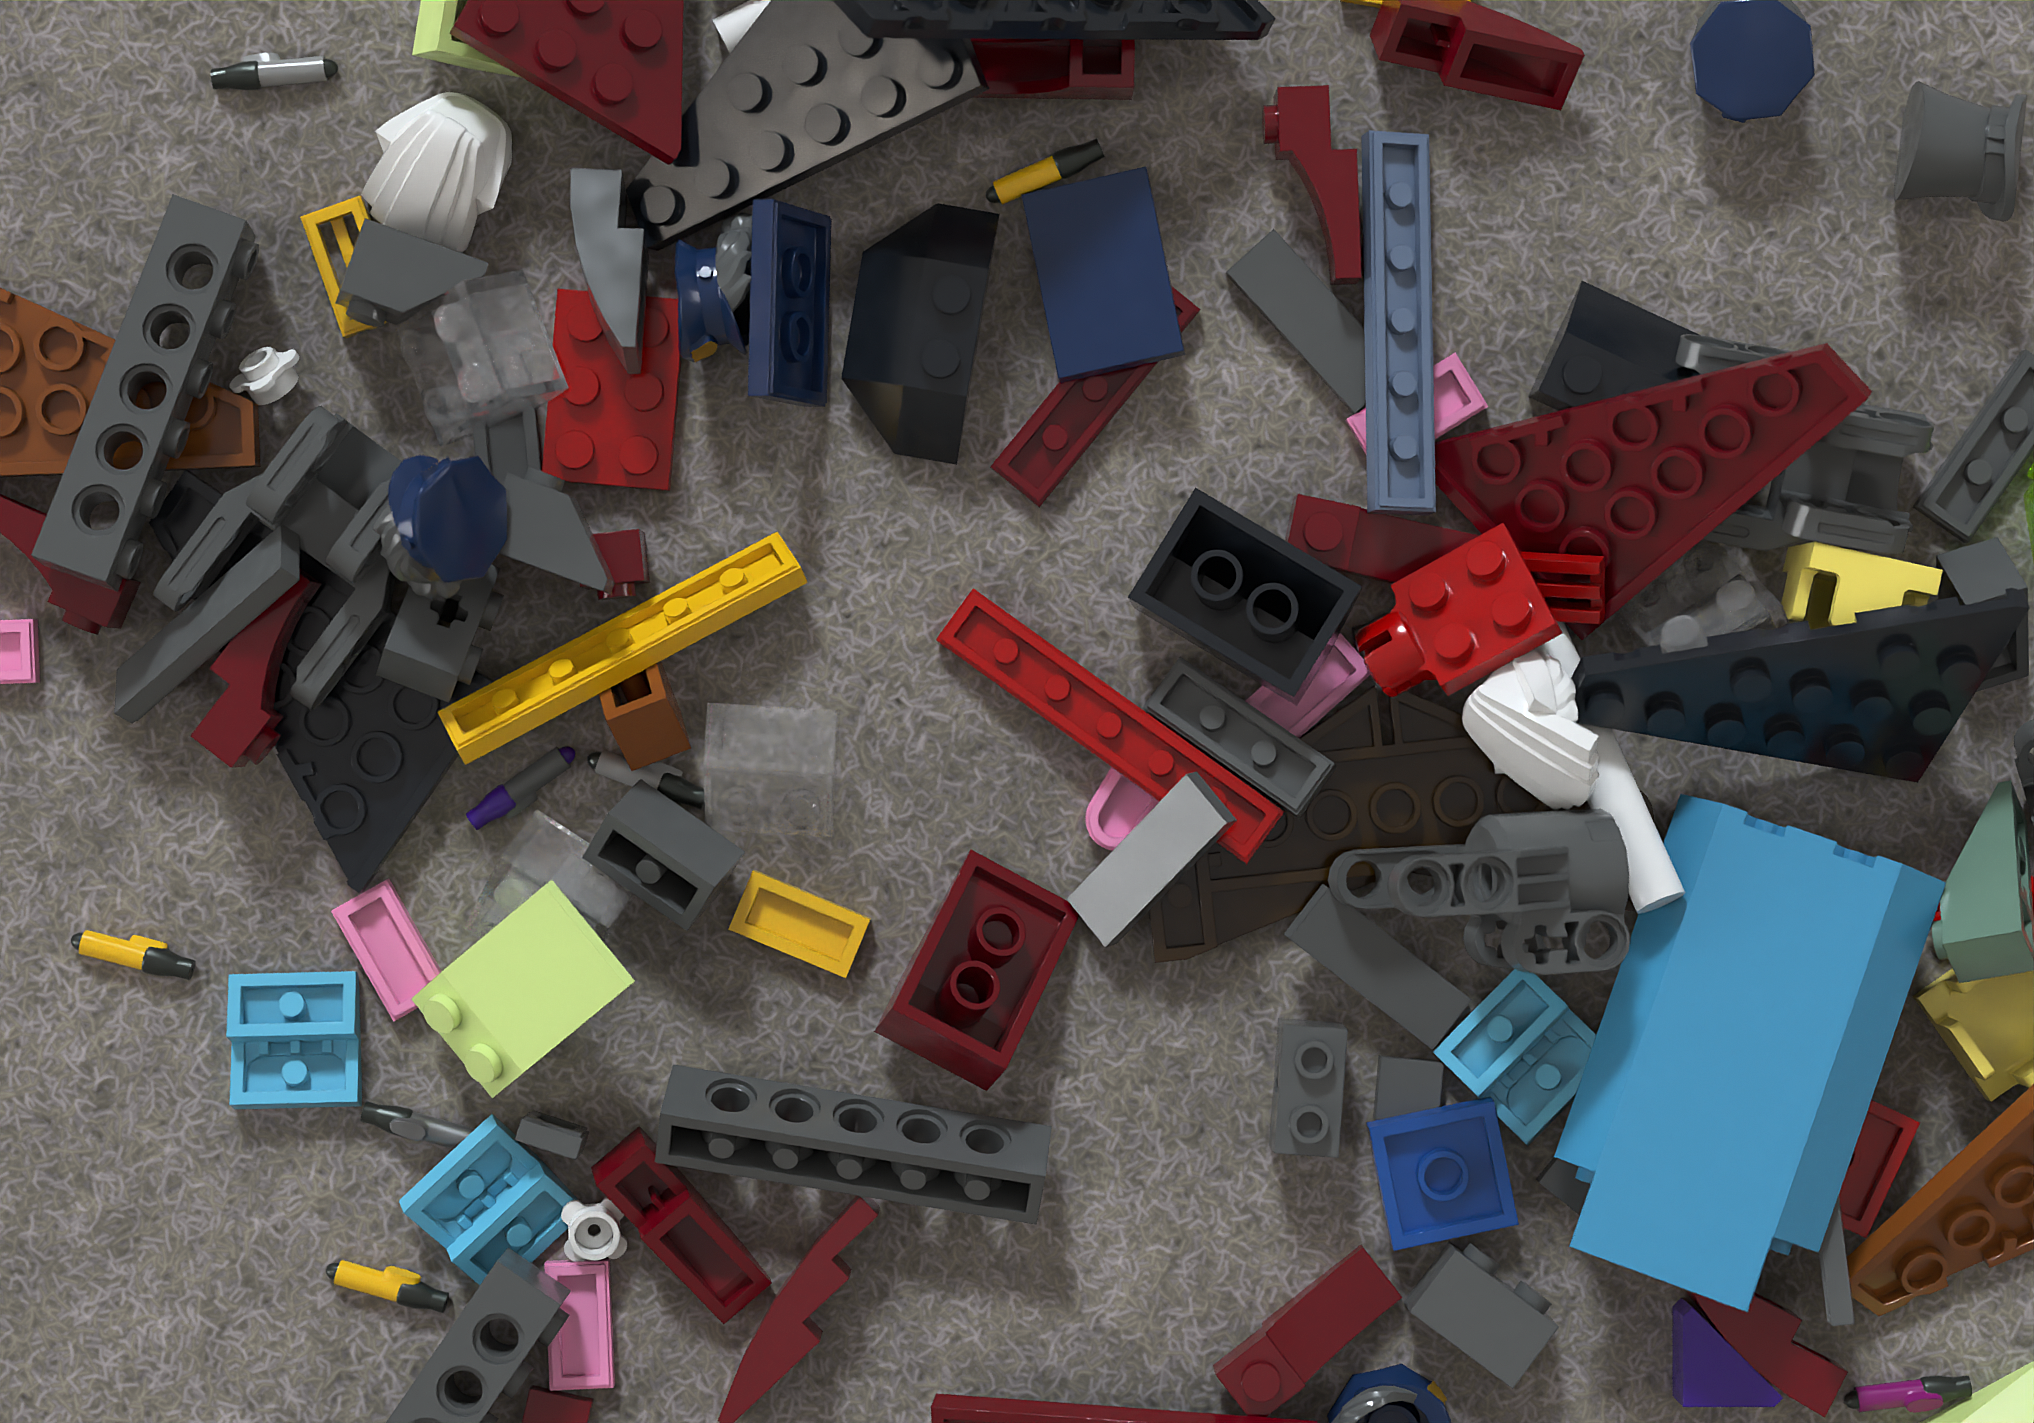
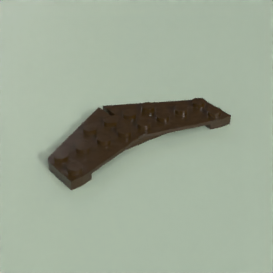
[1149,685,1655,963]

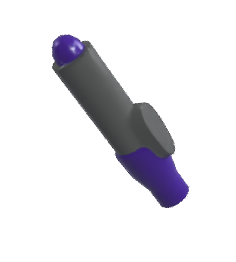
[466,746,576,831]

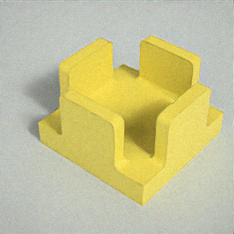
[1778,542,1943,630]
[1913,968,2034,1102]

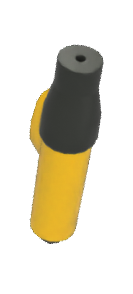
[985,138,1105,205]
[71,930,196,980]
[326,1260,450,1313]

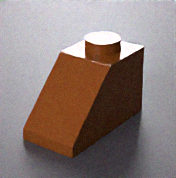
[599,661,691,771]

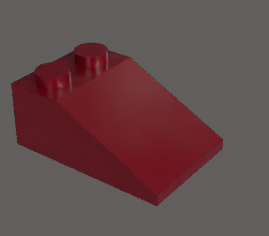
[874,850,1079,1091]

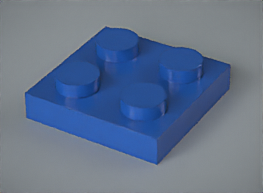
[1366,1096,1519,1251]

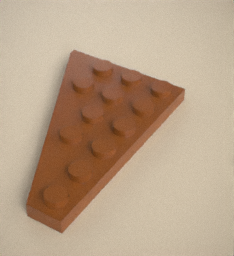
[0,288,261,478]
[1847,1084,2034,1316]

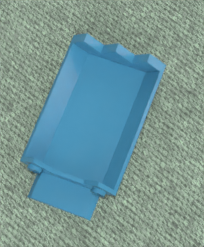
[1554,794,1946,1312]

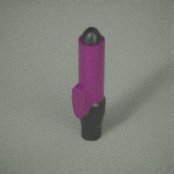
[1844,1375,1972,1413]

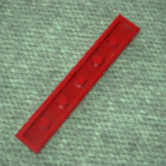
[936,588,1284,865]

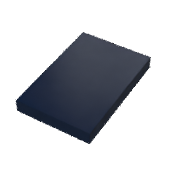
[1022,166,1186,383]
[748,199,832,407]

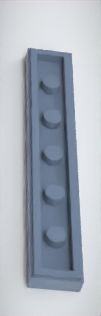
[1361,130,1436,516]

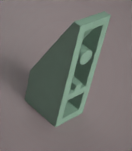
[1931,780,2034,983]

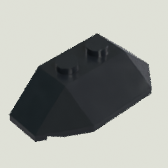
[841,203,1000,465]

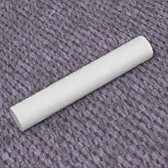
[1537,622,1685,914]

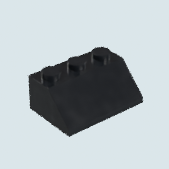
[1528,281,1701,411]
[1128,487,1362,706]

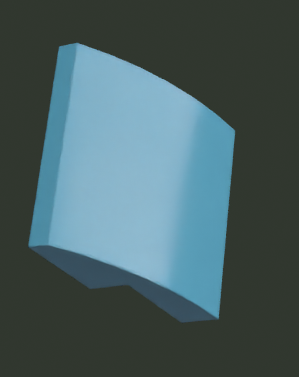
[1433,969,1596,1146]
[226,971,362,1110]
[399,1114,578,1285]

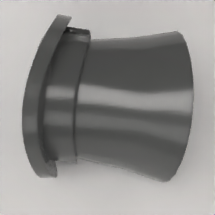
[1894,81,2027,222]

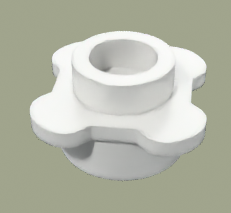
[229,347,299,405]
[561,1197,627,1262]

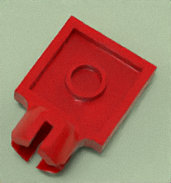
[1355,523,1563,697]

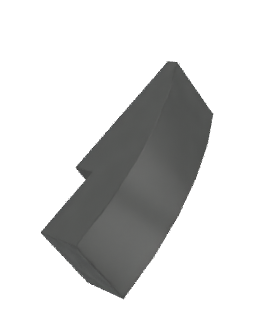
[570,168,649,374]

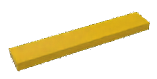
[437,532,808,765]

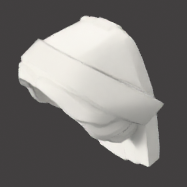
[361,92,512,253]
[1462,648,1600,811]

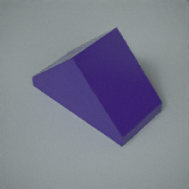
[1672,1298,1783,1407]

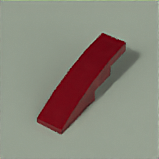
[717,1196,880,1423]

